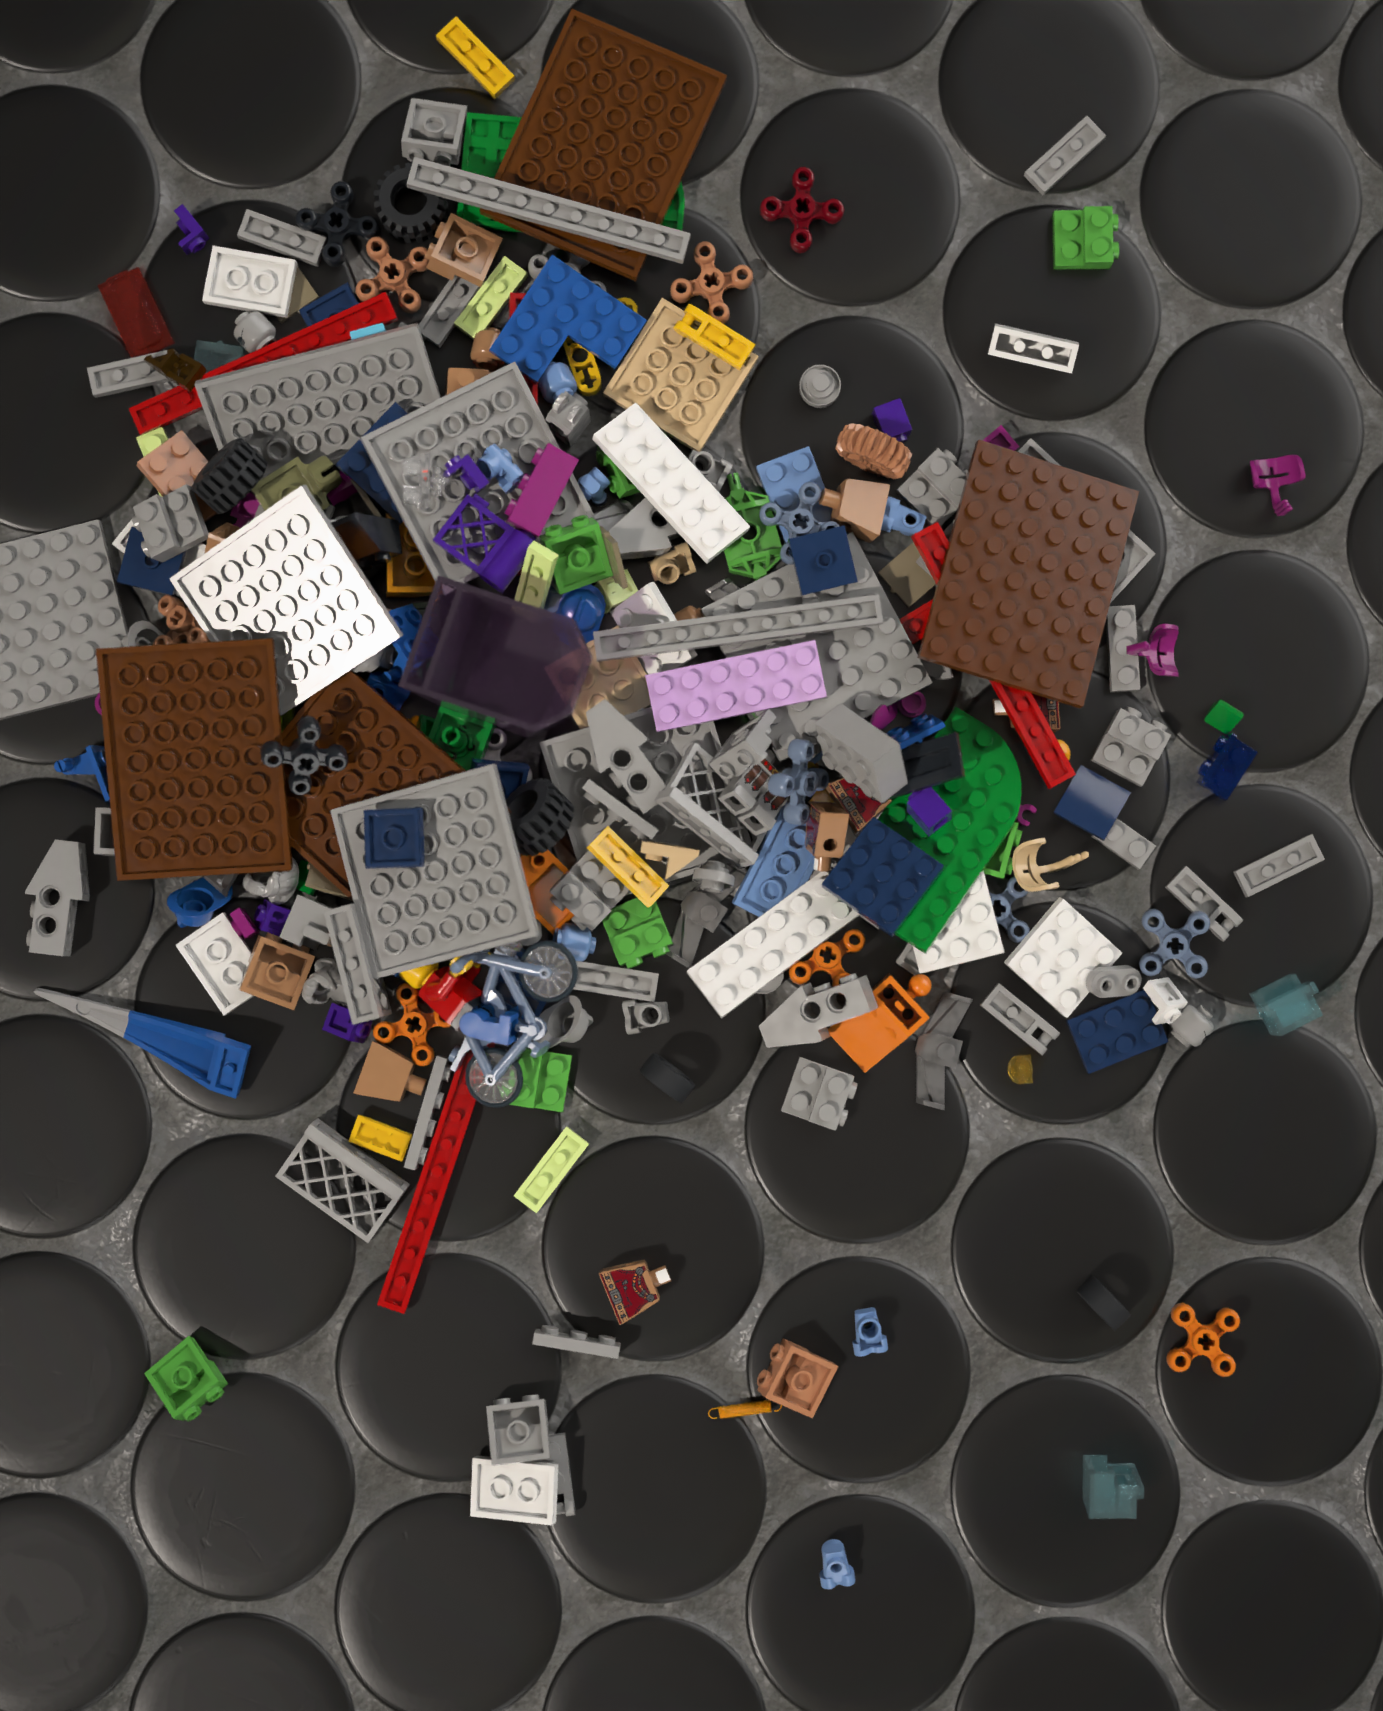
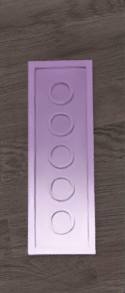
[645,640,827,733]

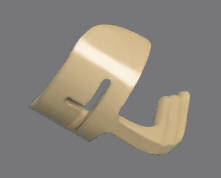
[1012,838,1089,892]

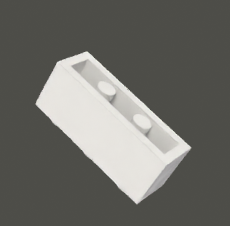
[988,323,1079,373]

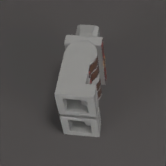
[717,748,789,836]

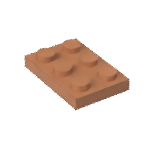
[136,430,217,522]

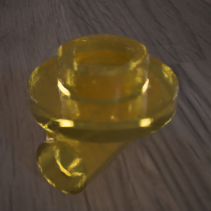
[1008,1054,1033,1084]

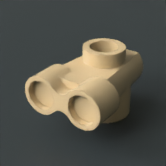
[648,542,696,584]

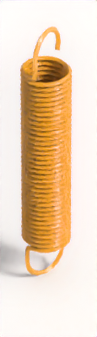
[708,1400,782,1419]

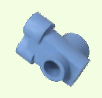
[477,444,524,494]
[578,467,610,506]
[881,496,927,536]
[852,1307,888,1356]
[819,1539,855,1589]

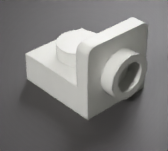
[1143,977,1188,1025]

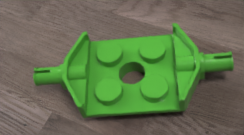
[724,473,782,581]

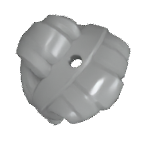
[242,857,299,905]
[302,958,347,1006]

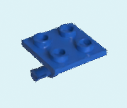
[381,604,443,684]
[886,713,946,750]
[54,745,110,801]

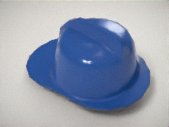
[554,584,606,648]
[167,877,233,928]

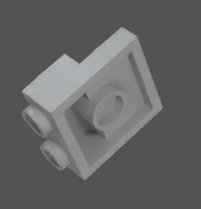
[401,98,467,166]
[896,448,968,526]
[132,484,209,562]
[1091,706,1171,787]
[709,709,776,780]
[550,850,630,931]
[781,1056,858,1131]
[486,1394,551,1466]

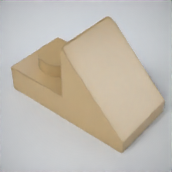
[640,840,700,880]

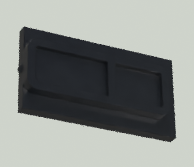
[886,732,965,801]

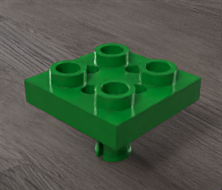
[428,706,495,771]

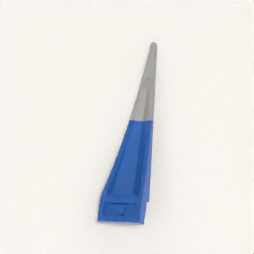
[33,988,251,1099]

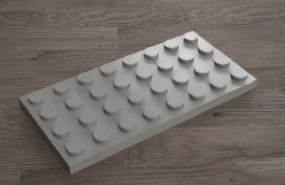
[194,323,441,481]

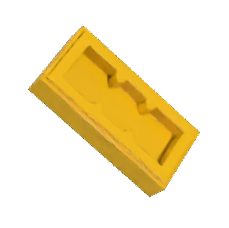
[348,1114,413,1162]

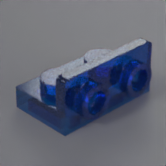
[1196,732,1258,800]

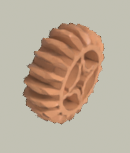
[835,423,912,479]

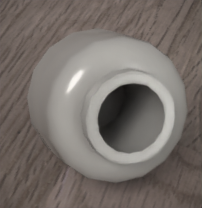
[234,311,276,353]
[1171,1004,1214,1047]

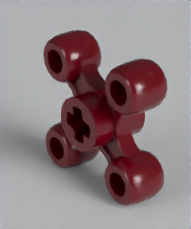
[760,167,845,253]

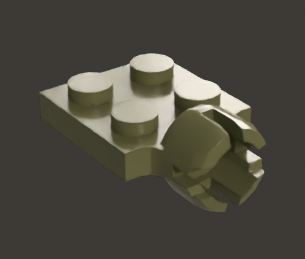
[251,456,342,511]

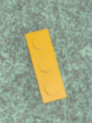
[436,17,515,99]
[586,826,669,908]

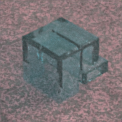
[1250,974,1323,1036]
[1083,1455,1144,1519]

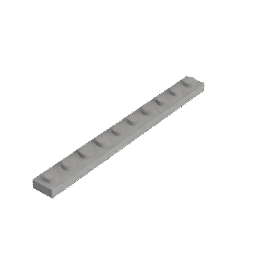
[407,157,691,264]
[593,594,883,662]

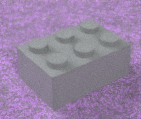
[815,704,908,803]

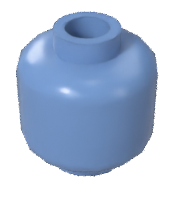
[538,361,577,404]
[552,923,596,962]

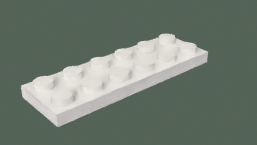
[592,403,750,564]
[687,871,859,1018]

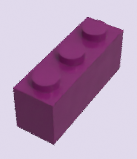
[504,443,579,539]

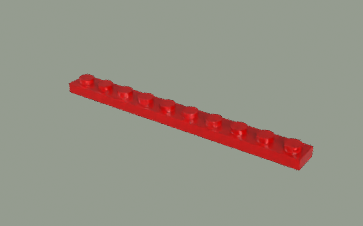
[128,292,399,435]
[911,522,1076,789]
[377,1042,496,1314]

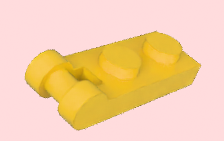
[673,304,755,371]

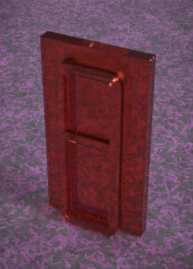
[98,267,175,358]

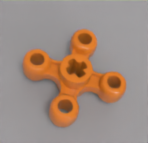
[789,929,866,995]
[373,983,451,1066]
[1166,1303,1240,1377]

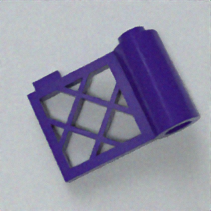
[433,493,536,593]

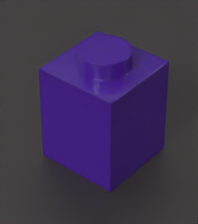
[872,398,912,443]
[907,787,952,837]

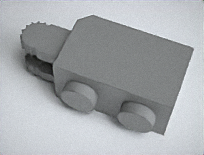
[545,391,591,448]

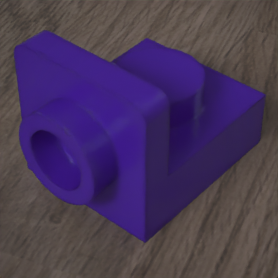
[174,204,210,255]
[443,454,489,493]
[254,899,291,937]
[322,1003,373,1043]

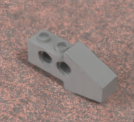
[609,497,682,560]
[586,699,667,814]
[25,839,90,956]
[759,973,878,1048]

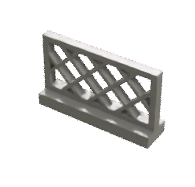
[654,743,767,868]
[323,904,392,1024]
[275,1118,410,1243]

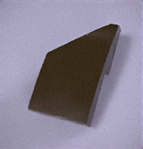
[144,348,207,392]

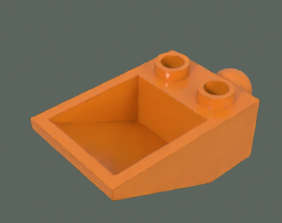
[519,850,574,935]
[828,973,932,1073]

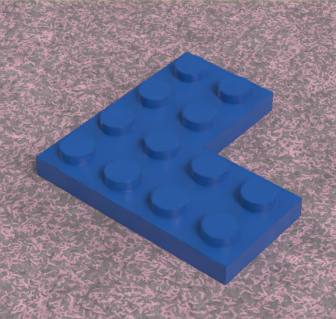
[489,255,647,384]

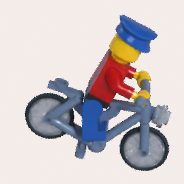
[393,941,578,1108]

